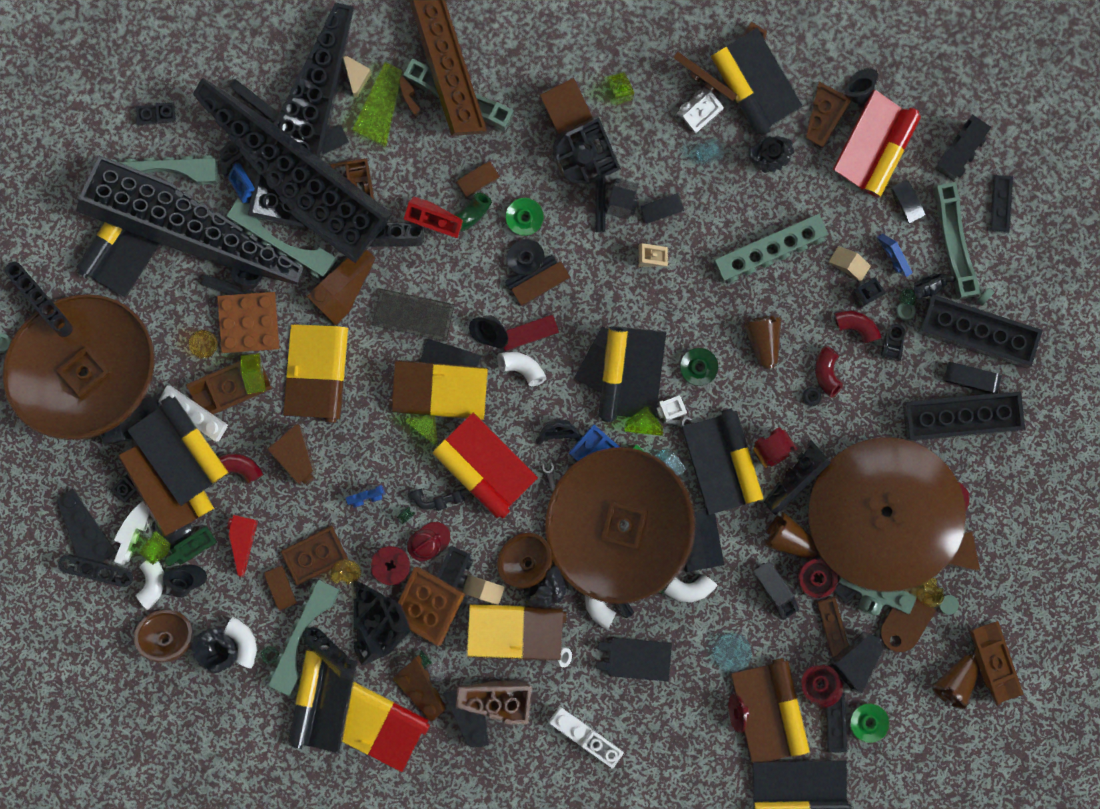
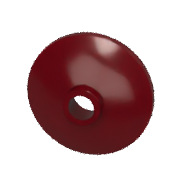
[728,694,749,733]

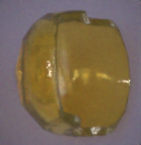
[188,330,218,359]
[330,559,361,585]
[916,578,945,608]

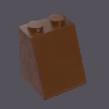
[540,78,593,140]
[268,424,316,486]
[947,532,980,571]

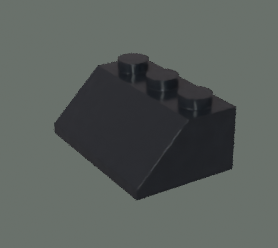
[685,510,724,572]

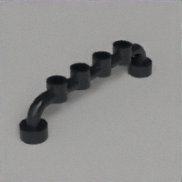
[407,488,475,511]

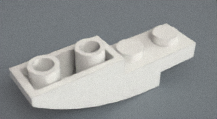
[114,501,154,565]
[549,706,624,768]

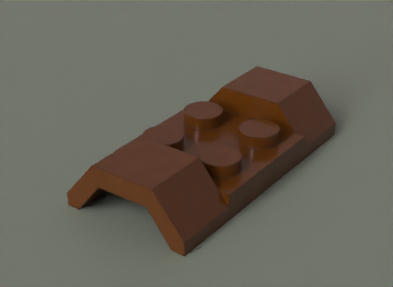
[186,354,272,415]
[968,621,1024,706]

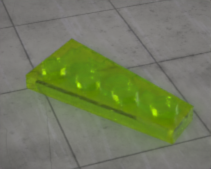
[352,62,402,147]

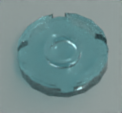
[713,633,752,672]

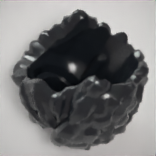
[747,136,794,173]
[523,566,566,609]
[190,627,237,674]

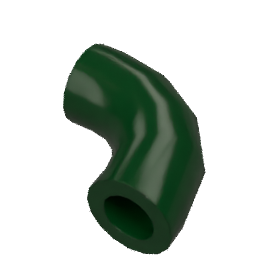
[454,193,492,232]

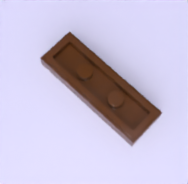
[512,261,571,306]
[816,597,849,658]

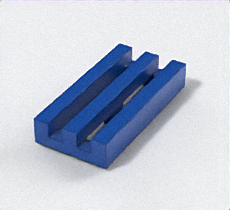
[228,164,255,203]

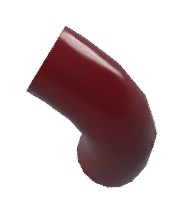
[834,310,882,344]
[815,345,843,398]
[218,453,264,484]

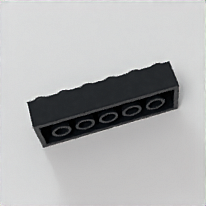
[918,295,1043,369]
[903,391,1025,441]

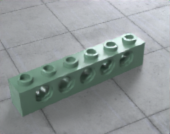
[713,214,829,284]

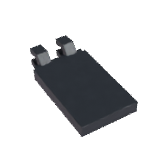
[596,638,672,682]

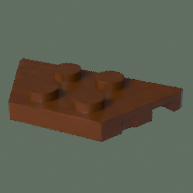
[673,52,737,101]

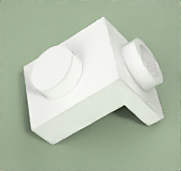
[657,395,687,422]

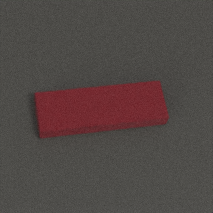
[504,315,559,352]

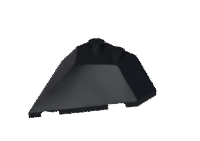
[353,580,411,665]

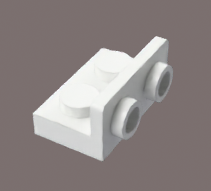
[677,89,724,133]

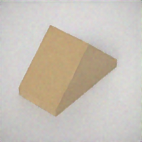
[344,56,371,97]
[638,243,668,267]
[828,246,871,282]
[463,575,504,605]

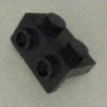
[436,546,474,589]

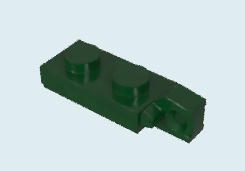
[164,526,218,567]

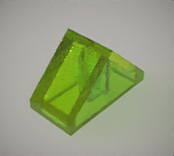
[607,72,634,105]
[241,353,266,394]
[624,406,663,436]
[406,415,438,446]
[139,531,170,565]

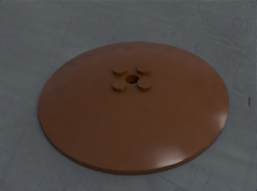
[3,294,155,440]
[809,437,966,592]
[545,447,695,604]

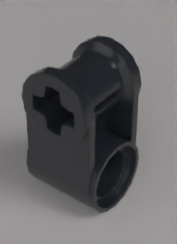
[881,324,905,362]

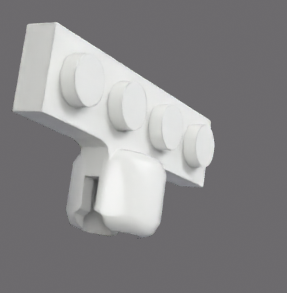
[158,385,228,441]

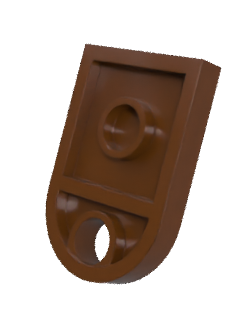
[880,590,936,652]

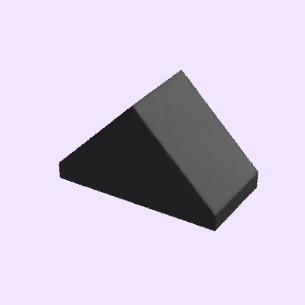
[851,278,886,309]

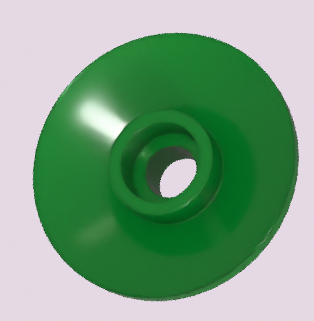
[506,198,544,236]
[850,704,889,743]

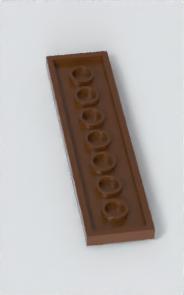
[409,0,487,136]

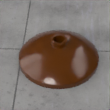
[497,533,552,588]
[134,610,193,663]

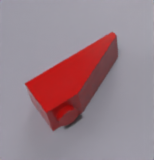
[404,196,463,238]
[227,515,258,577]

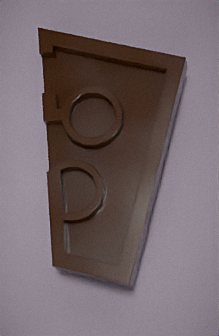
[806,81,852,149]
[393,655,446,722]

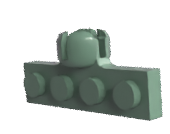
[838,577,917,615]

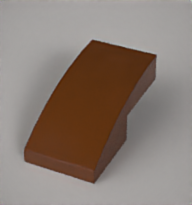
[400,76,421,118]
[456,161,500,198]
[264,565,297,610]

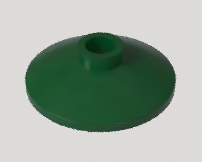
[680,348,719,386]

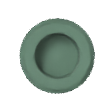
[977,288,995,306]
[896,301,916,321]
[0,334,12,353]
[939,595,959,614]

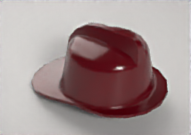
[407,522,450,561]

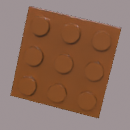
[217,292,280,353]
[398,567,465,646]

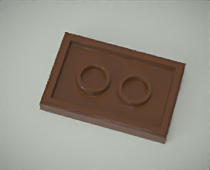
[280,526,349,586]

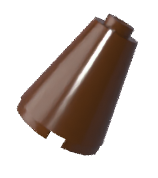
[743,315,781,369]
[764,512,818,559]
[932,654,980,710]

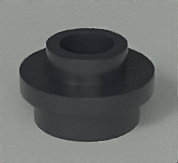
[802,387,822,407]

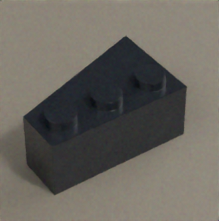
[934,114,991,181]
[607,178,639,220]
[443,690,489,748]

